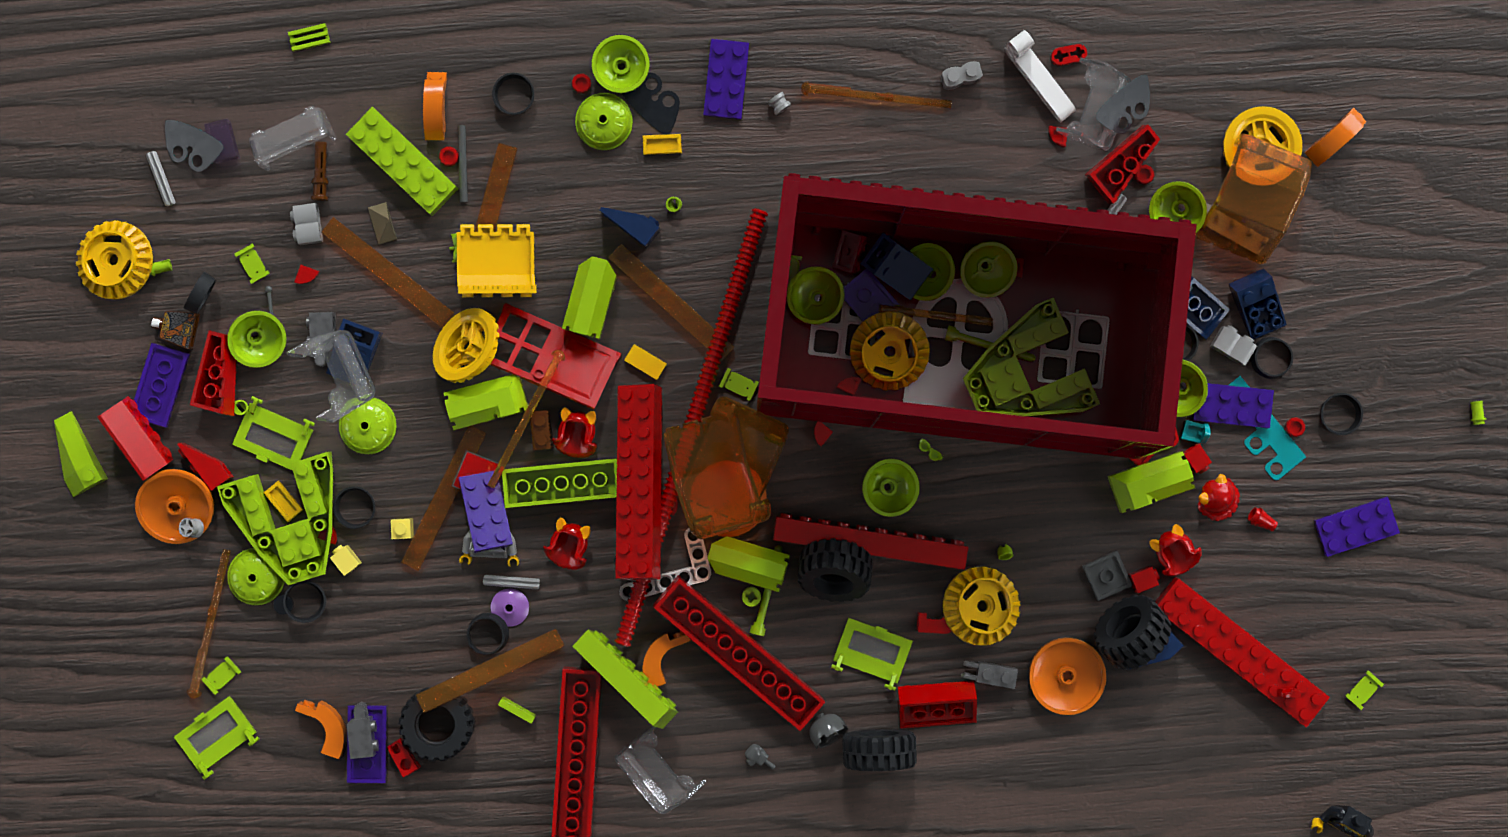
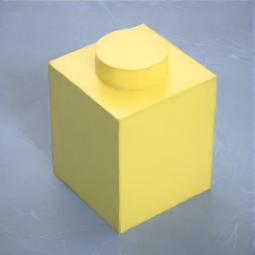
[391,518,414,539]
[330,545,362,576]

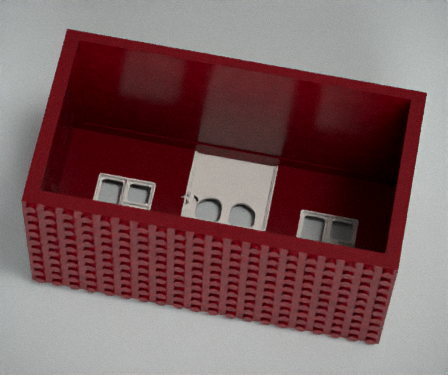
[756,173,1197,459]

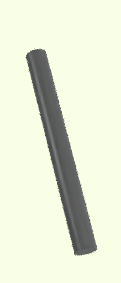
[458,125,468,202]

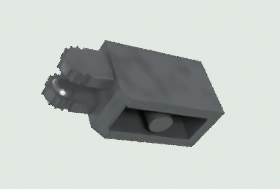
[306,312,336,367]
[961,661,1018,689]
[347,702,379,759]

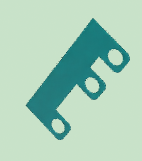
[1229,376,1306,480]

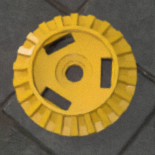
[1223,106,1303,186]
[76,220,153,300]
[433,308,499,383]
[850,311,930,390]
[943,567,1020,646]

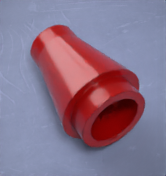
[1248,507,1278,532]

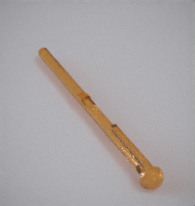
[801,81,952,108]
[487,350,565,488]
[187,549,231,698]

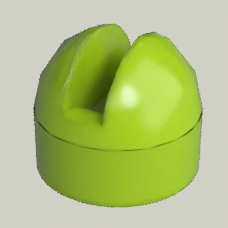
[666,197,682,212]
[234,400,248,416]
[997,544,1013,560]

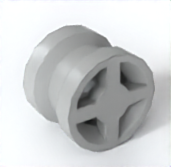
[767,92,791,115]
[179,518,204,538]

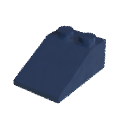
[600,207,661,248]
[1186,276,1230,340]

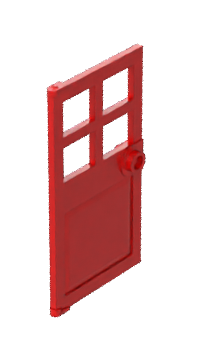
[490,303,622,409]

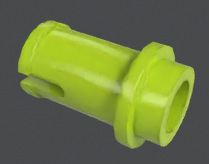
[150,259,172,276]
[1470,401,1487,425]

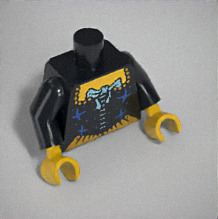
[1311,805,1374,837]

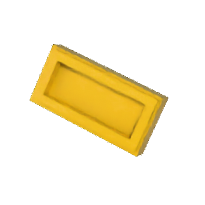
[643,134,682,155]
[624,344,667,380]
[263,480,303,522]

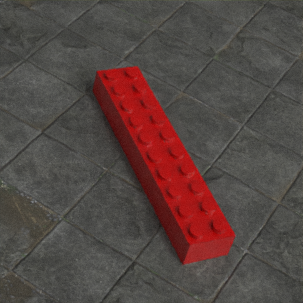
[616,384,662,580]
[773,513,968,570]
[653,575,825,731]
[1155,577,1330,727]
[551,667,602,837]

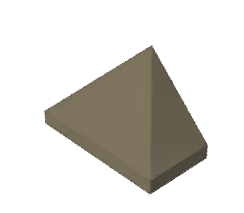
[368,202,397,244]

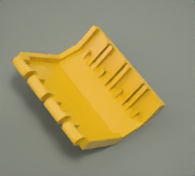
[456,224,537,298]

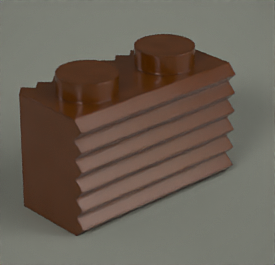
[530,410,554,450]

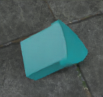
[1180,420,1211,446]

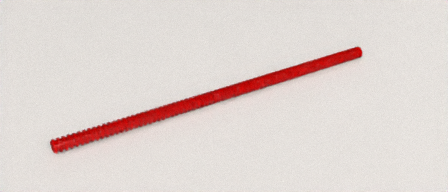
[614,208,768,647]

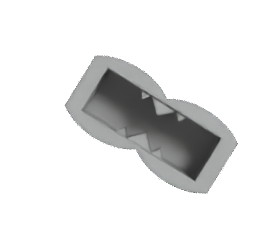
[940,61,983,90]
[290,203,323,246]
[1210,325,1257,366]

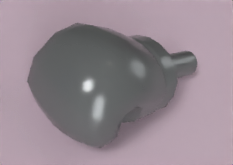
[745,744,775,770]

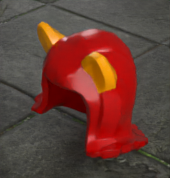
[552,407,597,458]
[1197,474,1240,521]
[543,517,591,570]
[1149,524,1202,577]

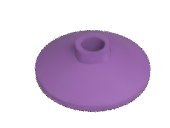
[491,588,529,627]

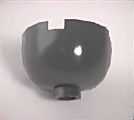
[810,713,849,749]

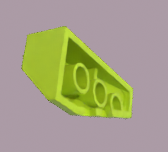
[54,411,108,497]

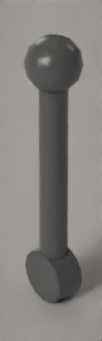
[265,286,273,315]

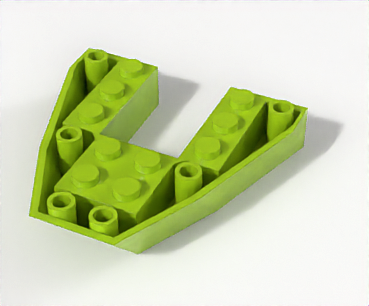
[963,298,1100,416]
[217,451,333,586]

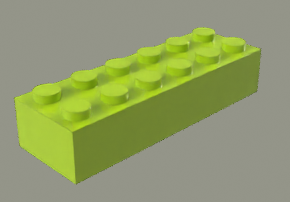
[346,107,459,216]
[502,458,617,508]
[572,629,678,729]

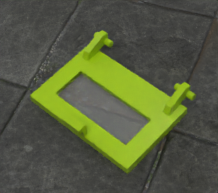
[232,396,315,471]
[831,617,913,691]
[174,696,260,780]

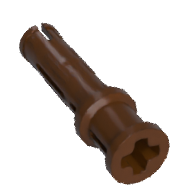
[311,142,329,201]

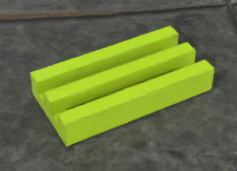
[288,23,331,52]
[498,697,536,724]

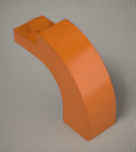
[423,72,447,140]
[1305,108,1366,167]
[643,631,691,687]
[295,700,347,759]

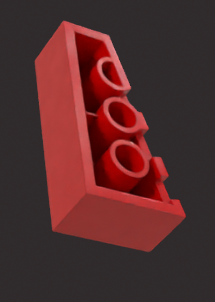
[1085,124,1160,204]
[190,330,236,416]

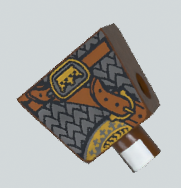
[151,311,200,350]

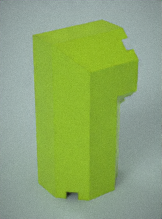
[562,256,617,339]
[444,374,530,430]
[1107,451,1195,513]
[707,536,790,592]

